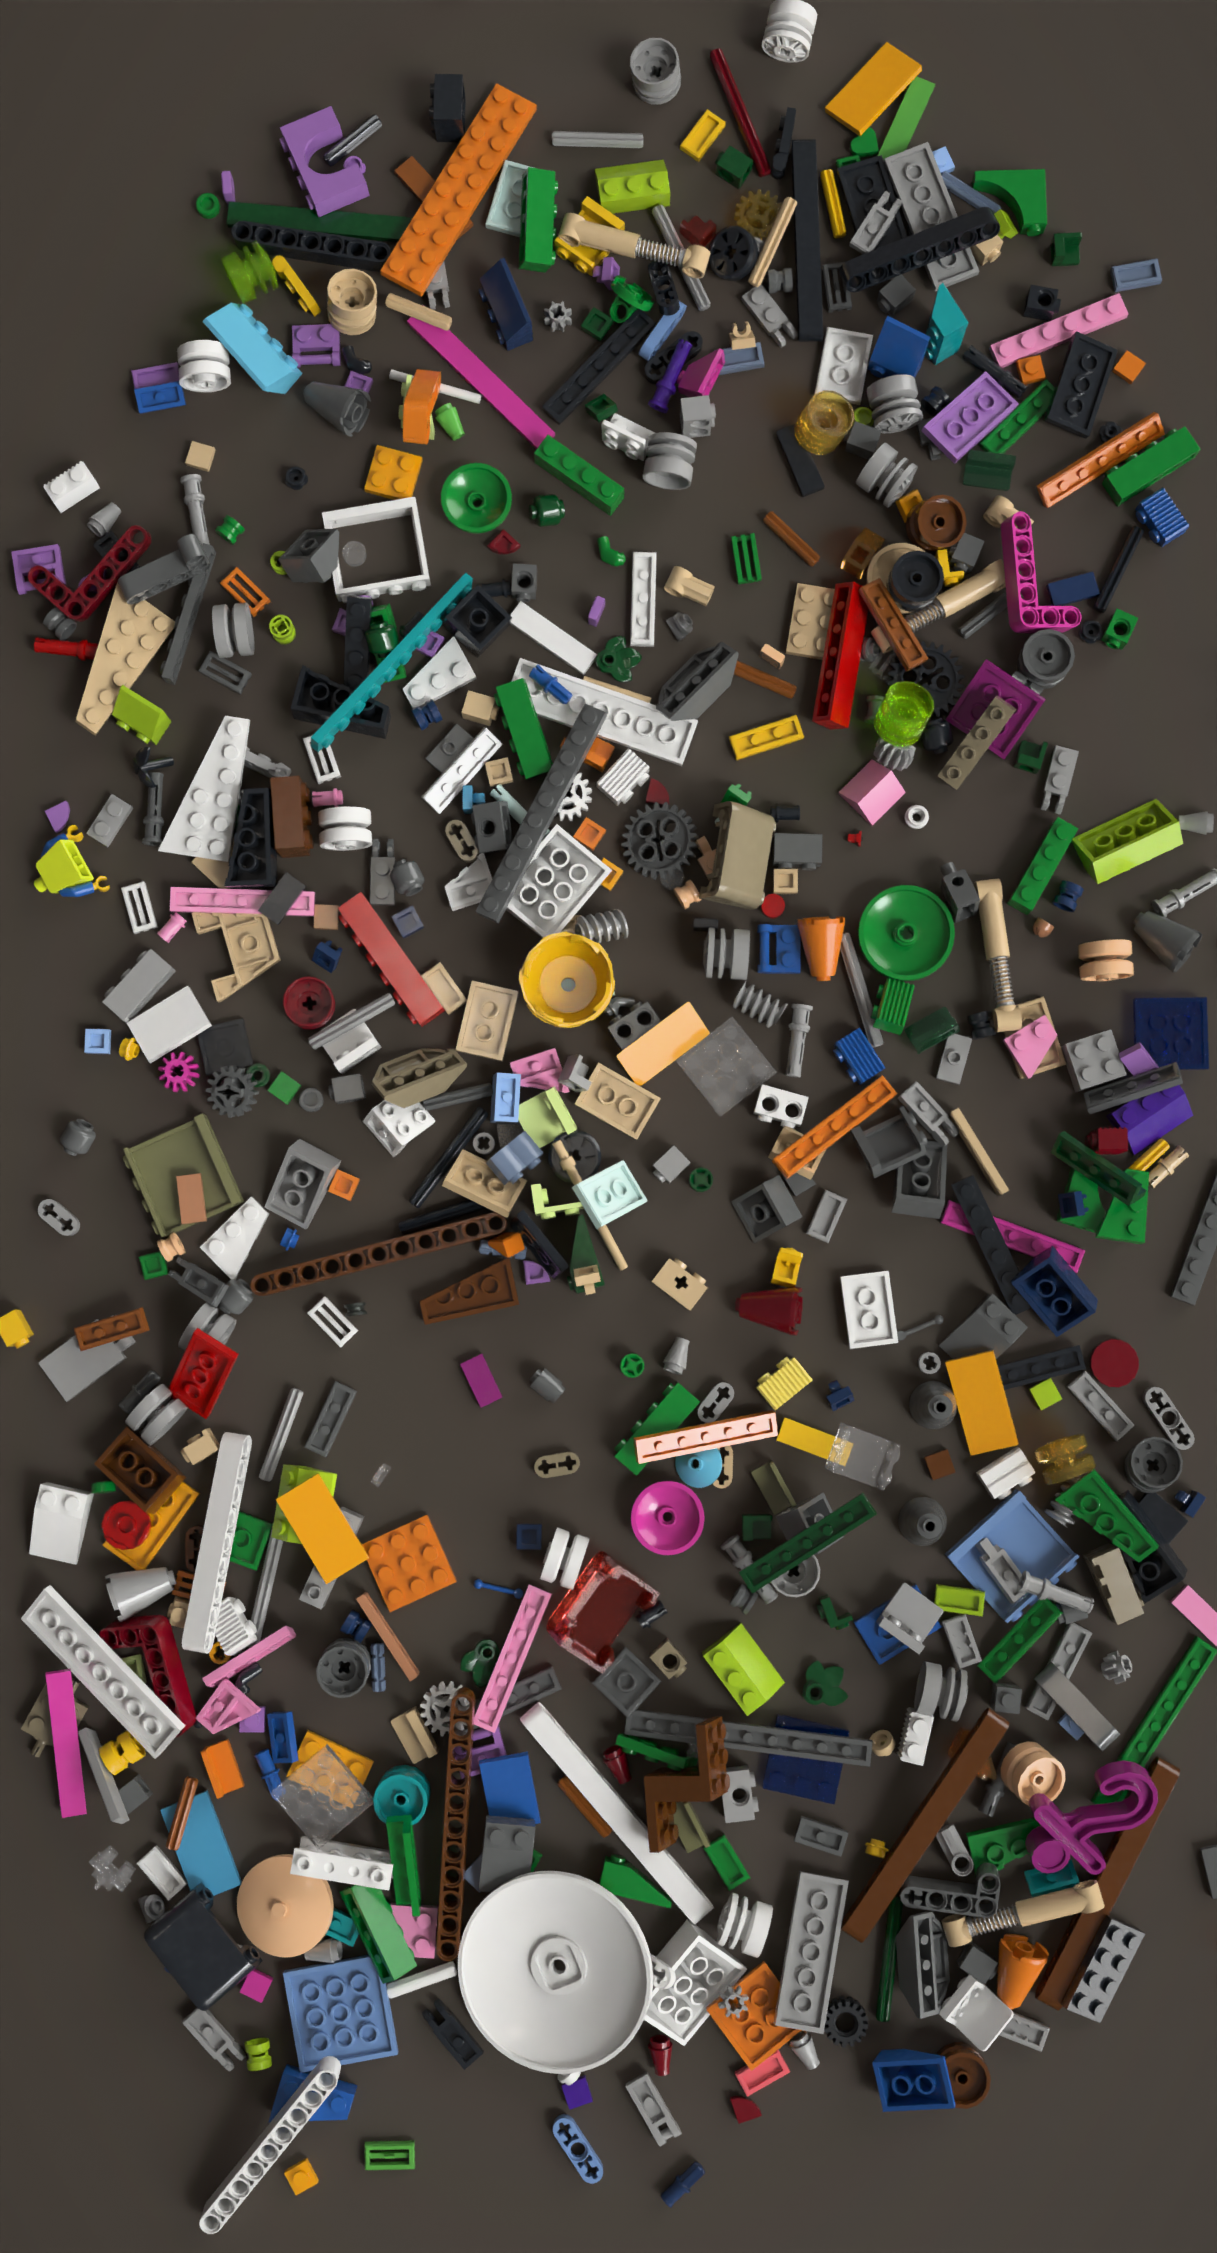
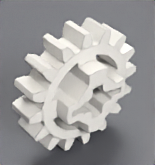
[555,773,592,821]
[420,1681,469,1736]

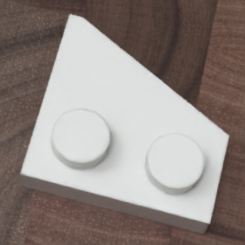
[445,853,492,911]

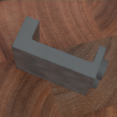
[851,1106,928,1178]

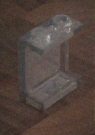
[825,1423,900,1491]

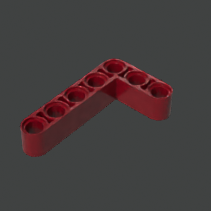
[28,525,152,622]
[99,1615,197,1737]

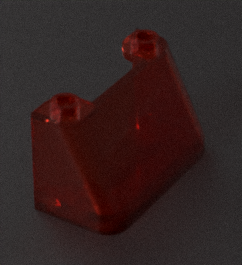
[546,1551,660,1674]

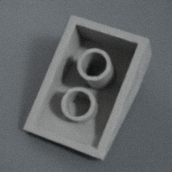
[264,1139,341,1229]

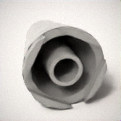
[105,1567,177,1622]

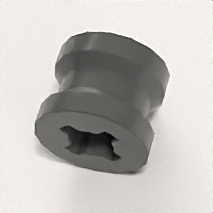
[729,1584,758,1615]

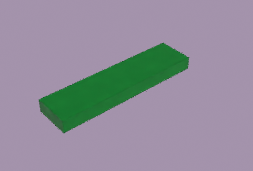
[979,379,1055,462]
[977,1598,1063,1683]

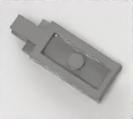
[244,747,291,778]
[975,1537,1027,1603]

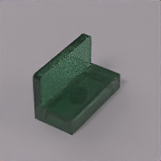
[963,450,1016,491]
[904,1007,960,1054]

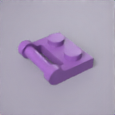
[292,324,341,368]
[12,544,67,595]
[454,1724,507,1779]

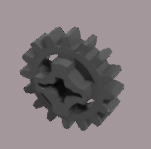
[206,1065,259,1118]

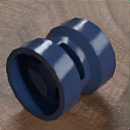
[411,699,443,730]
[1052,880,1084,912]
[340,1610,372,1643]

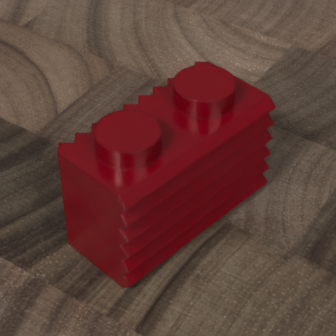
[1085,1127,1128,1155]

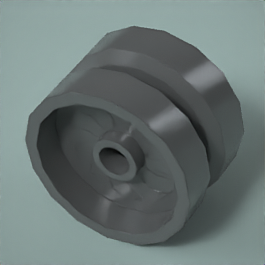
[1017,629,1075,689]

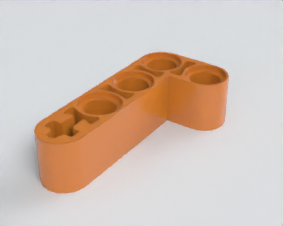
[403,369,441,445]

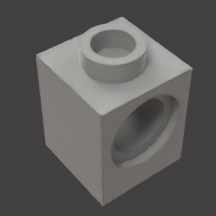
[653,1146,691,1184]

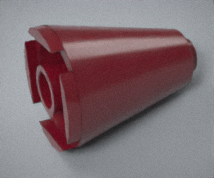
[735,1287,803,1336]

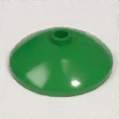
[441,463,512,533]

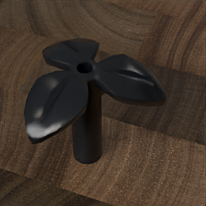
[133,747,174,788]

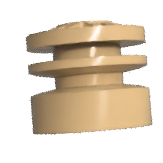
[327,269,377,335]

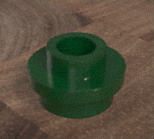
[246,1063,270,1088]

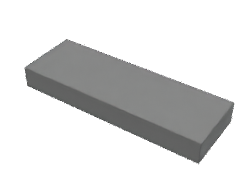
[1066,1371,1135,1441]

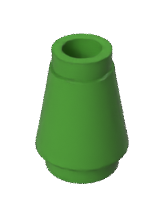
[435,403,465,441]

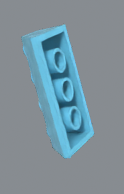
[203,302,303,394]

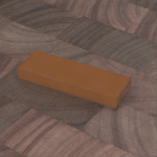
[74,1307,150,1351]

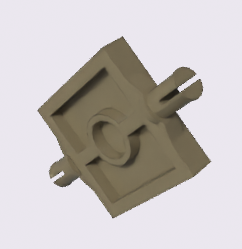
[21,1678,89,1757]

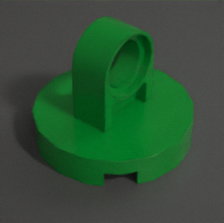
[610,275,655,323]

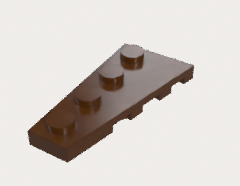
[420,1257,519,1325]

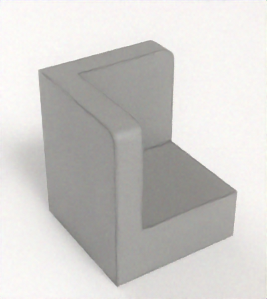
[558,1054,591,1093]

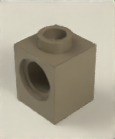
[649,1638,687,1679]

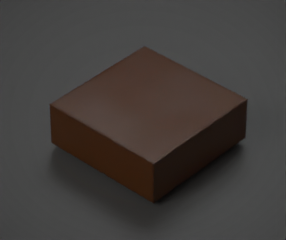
[924,1449,956,1480]

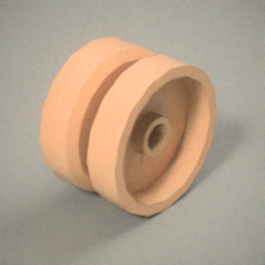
[1078,940,1134,981]
[1001,1741,1065,1807]

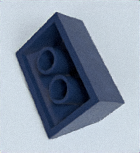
[478,258,533,351]
[1011,1245,1098,1337]

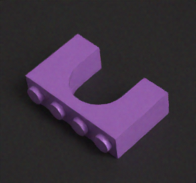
[279,106,370,217]

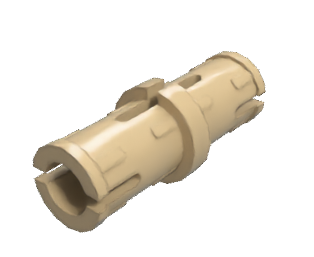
[1149,1145,1189,1189]

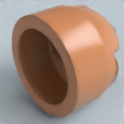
[1033,917,1054,938]

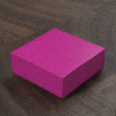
[240,1969,273,2003]

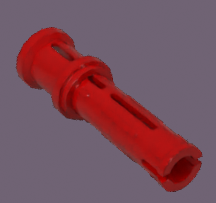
[34,637,98,661]

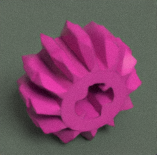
[158,1052,200,1093]

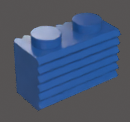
[1136,488,1189,547]
[833,1028,885,1085]

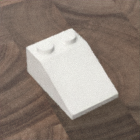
[29,1482,94,1565]

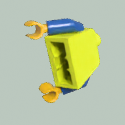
[34,825,110,897]

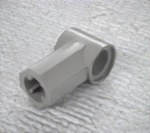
[936,1823,973,1876]

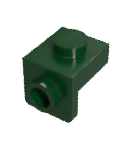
[816,1594,853,1630]

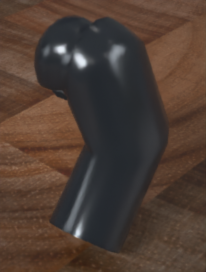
[342,346,372,375]

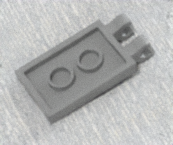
[39,1315,136,1402]

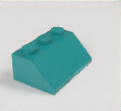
[925,283,969,365]

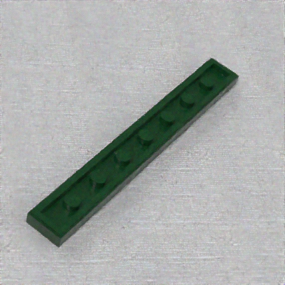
[227,201,413,242]

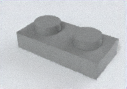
[86,794,133,847]

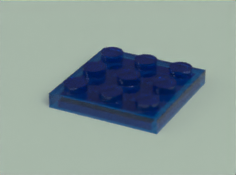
[1133,997,1209,1070]
[762,1714,850,1805]

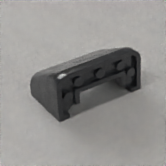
[144,1882,263,2011]

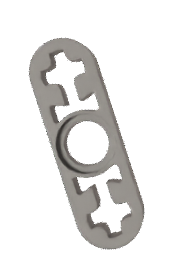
[1143,1387,1195,1450]

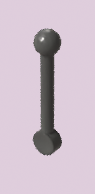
[897,1315,944,1340]

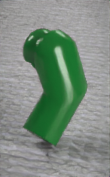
[597,536,626,567]

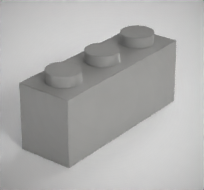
[102,949,176,1023]

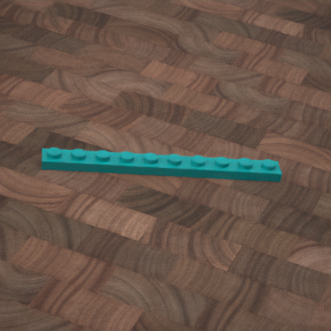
[311,573,473,752]

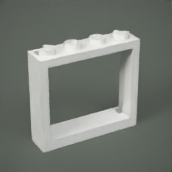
[322,497,431,603]

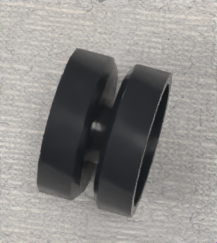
[886,551,944,612]

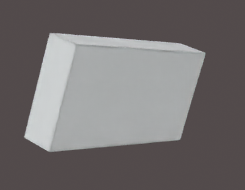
[137,1845,187,1901]

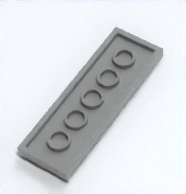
[884,142,979,291]
[773,1871,849,2034]

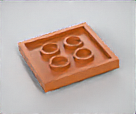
[362,1514,457,1612]
[706,1961,802,2071]

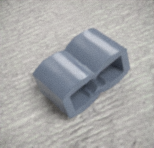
[486,1131,543,1185]

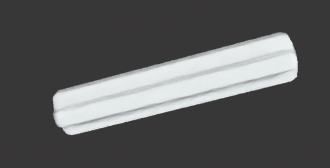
[387,1961,457,1999]

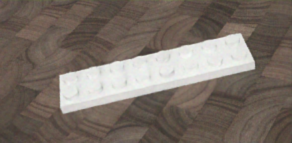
[511,658,698,766]
[21,1585,185,1759]

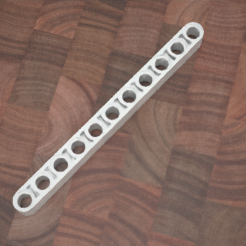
[520,1702,714,1925]

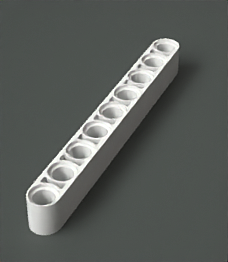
[182,1432,252,1654]
[199,2056,341,2234]

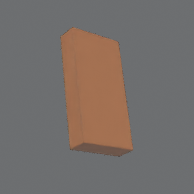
[176,1173,207,1224]

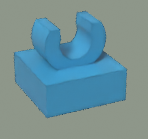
[463,785,485,814]

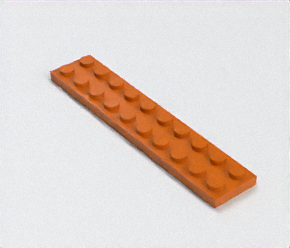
[380,83,537,297]

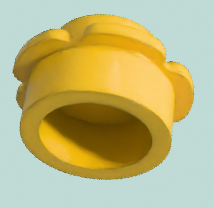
[119,1038,140,1061]
[865,1839,889,1859]

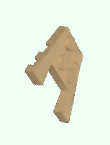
[191,912,281,1002]

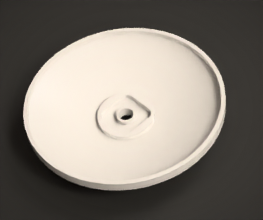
[458,1871,653,2074]

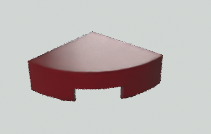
[487,529,521,554]
[646,778,669,807]
[730,2096,762,2124]

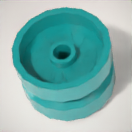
[373,1765,431,1825]

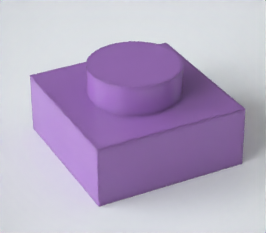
[239,1706,266,1732]

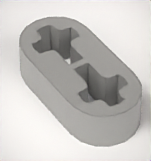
[38,1199,80,1236]
[697,1382,734,1423]

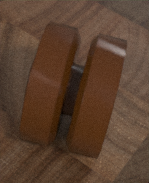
[906,494,967,552]
[936,2042,991,2109]

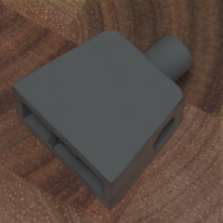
[940,862,980,923]

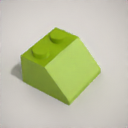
[112,685,172,745]

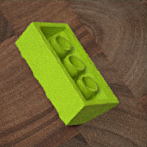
[1072,799,1183,884]

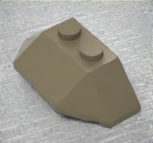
[372,1049,467,1108]

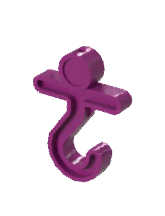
[1025,1760,1158,1875]

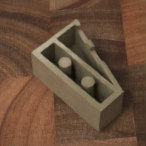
[1082,1543,1144,1625]

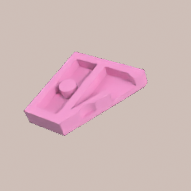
[1003,1015,1057,1079]
[510,1048,569,1093]
[195,1679,261,1734]
[391,1903,439,1959]

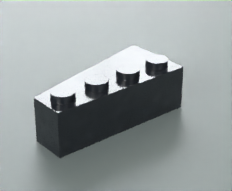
[291,665,391,739]
[224,788,278,889]
[1118,1490,1188,1604]

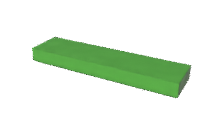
[878,76,935,161]

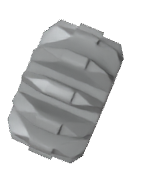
[873,732,916,771]

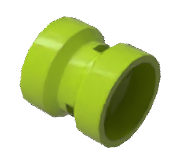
[269,615,296,644]
[245,2038,272,2071]

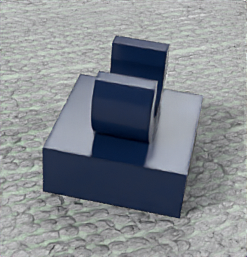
[312,940,342,973]
[1058,1191,1089,1218]
[827,1380,854,1411]
[1174,1490,1206,1518]

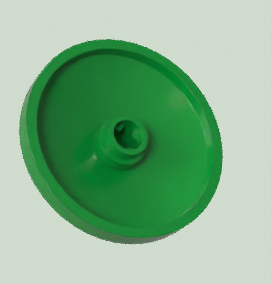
[858,885,955,981]

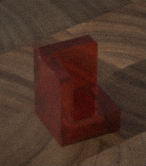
[680,216,717,247]

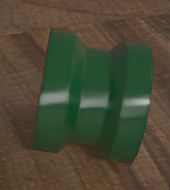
[689,1167,713,1192]

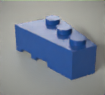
[268,2064,358,2123]

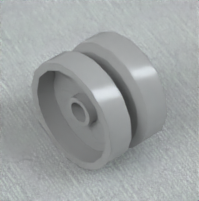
[212,602,255,658]
[178,1302,237,1351]
[125,1384,188,1446]

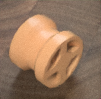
[674,880,702,910]
[157,1232,186,1262]

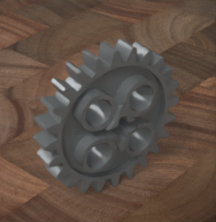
[621,802,699,880]

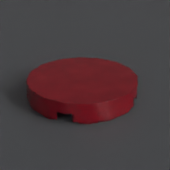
[1090,1339,1139,1387]

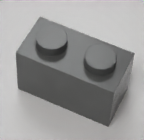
[773,833,823,871]

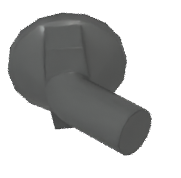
[603,997,635,1017]

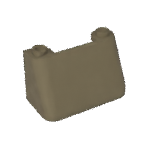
[699,801,776,910]

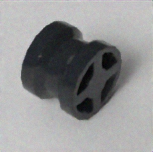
[921,386,951,417]

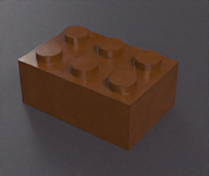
[270,776,314,858]
[94,1427,187,1514]

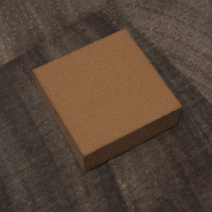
[314,904,339,930]

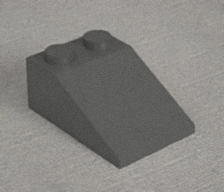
[892,1140,947,1219]
[939,1294,1028,1359]
[478,1815,536,1892]

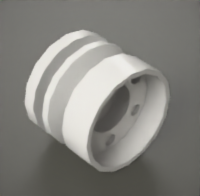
[762,0,817,63]
[717,1892,773,1958]

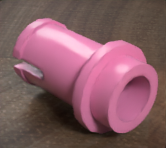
[312,788,343,807]
[157,912,187,943]

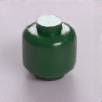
[529,494,565,527]
[365,621,399,658]

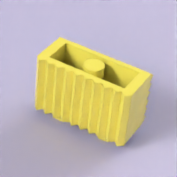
[756,1357,812,1410]

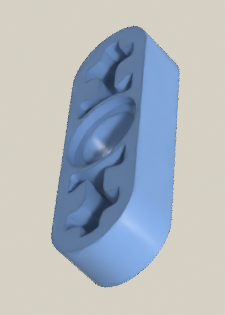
[639,301,687,362]
[553,2114,603,2184]

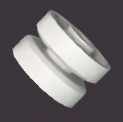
[177,340,231,392]
[318,807,372,851]
[540,1527,589,1590]

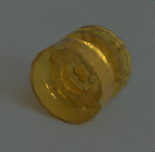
[794,390,855,455]

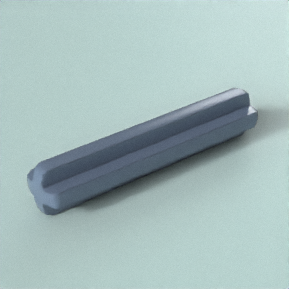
[942,171,1001,213]

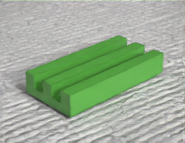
[365,2141,415,2170]

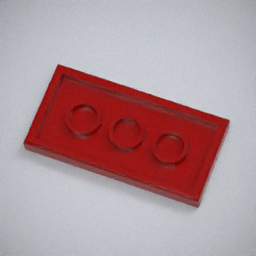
[169,1328,239,1419]

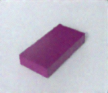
[460,1354,503,1408]

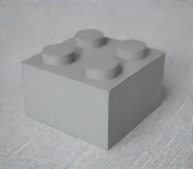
[1061,1030,1127,1092]

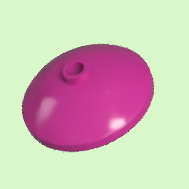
[631,1481,704,1555]

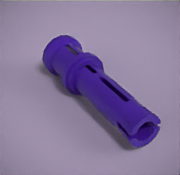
[648,339,693,413]

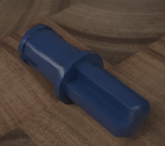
[660,2161,705,2208]

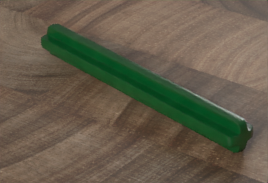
[876,1896,903,2022]

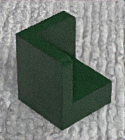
[1050,232,1082,267]
[1014,740,1048,774]
[742,1514,772,1541]

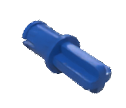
[529,665,573,704]
[254,1749,286,1799]

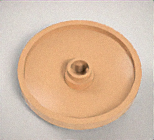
[237,1854,334,1957]

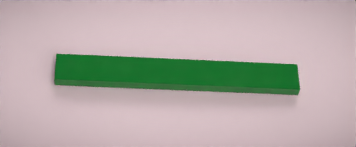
[1090,1636,1217,1805]

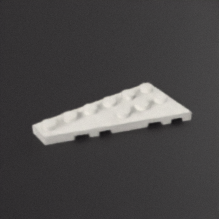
[158,716,250,862]

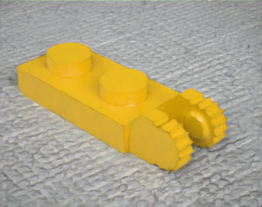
[272,255,321,317]

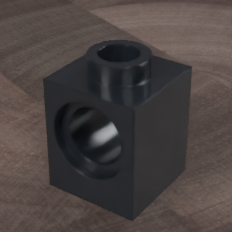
[1023,285,1061,321]

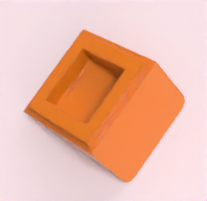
[488,1232,525,1257]

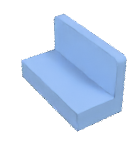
[490,1073,521,1123]

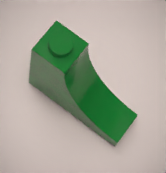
[972,169,1047,237]
[1056,1167,1106,1233]

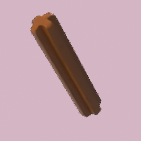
[763,511,820,567]
[734,661,797,699]
[557,1775,613,1838]
[166,1776,198,1851]

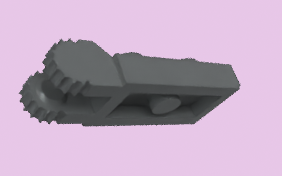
[370,839,396,906]
[168,1257,229,1307]

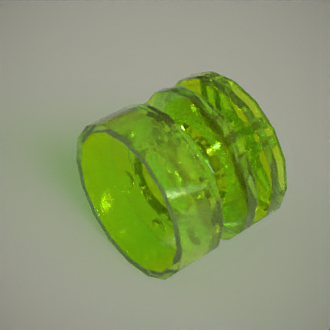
[221,240,279,304]
[874,681,934,747]

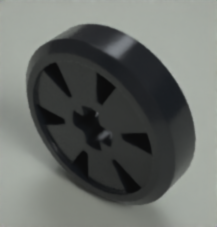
[708,226,758,281]
[548,1130,601,1183]

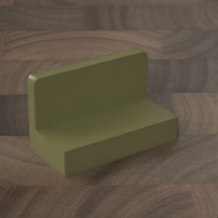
[751,1460,797,1515]
[674,1802,710,1853]

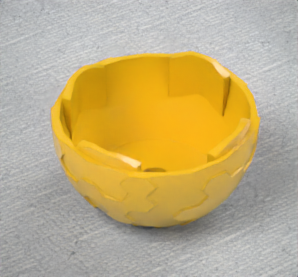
[519,931,615,1028]

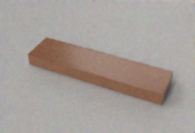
[356,1592,420,1681]

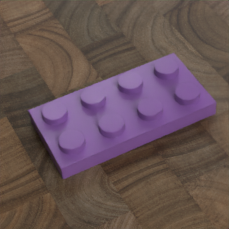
[921,372,1019,464]

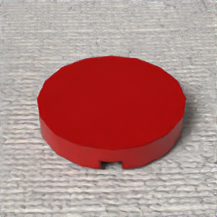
[101,1500,152,1550]

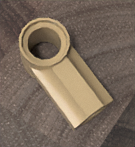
[983,495,1034,528]
[664,566,715,606]

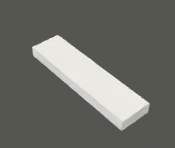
[630,552,656,647]
[510,601,597,676]
[421,727,502,814]

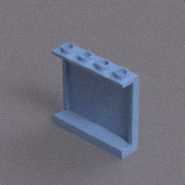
[945,1489,1079,1623]

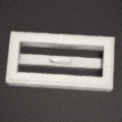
[303,735,341,784]
[121,881,158,934]
[307,1296,359,1348]

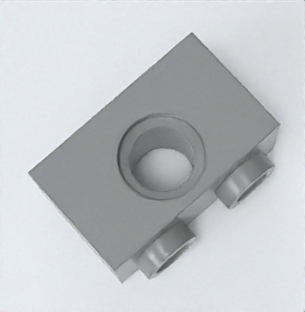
[722,1765,759,1823]

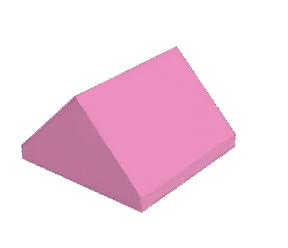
[838,760,906,826]

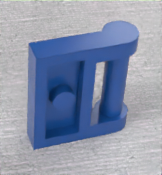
[757,924,800,974]

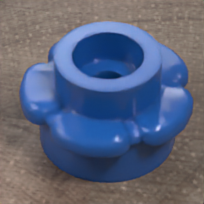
[280,1228,300,1251]

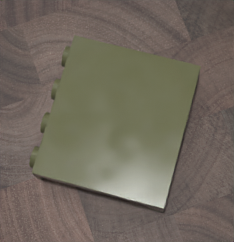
[123,1113,245,1238]

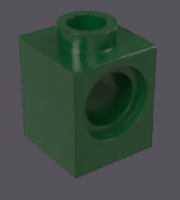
[715,145,753,189]

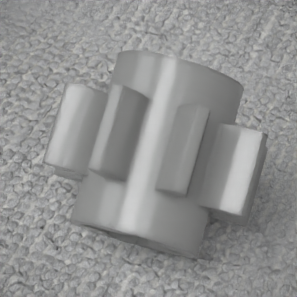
[544,301,572,332]
[1101,1651,1132,1684]
[718,1985,749,2018]

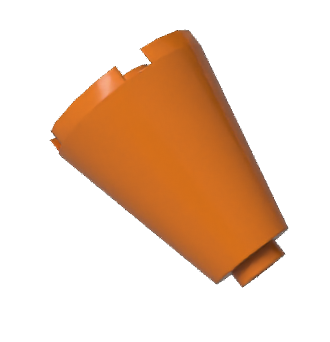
[797,916,845,981]
[997,1934,1049,2009]

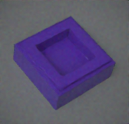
[561,2075,593,2110]

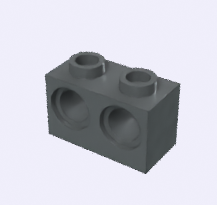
[607,1002,661,1051]

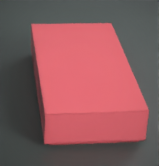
[735,2049,790,2097]

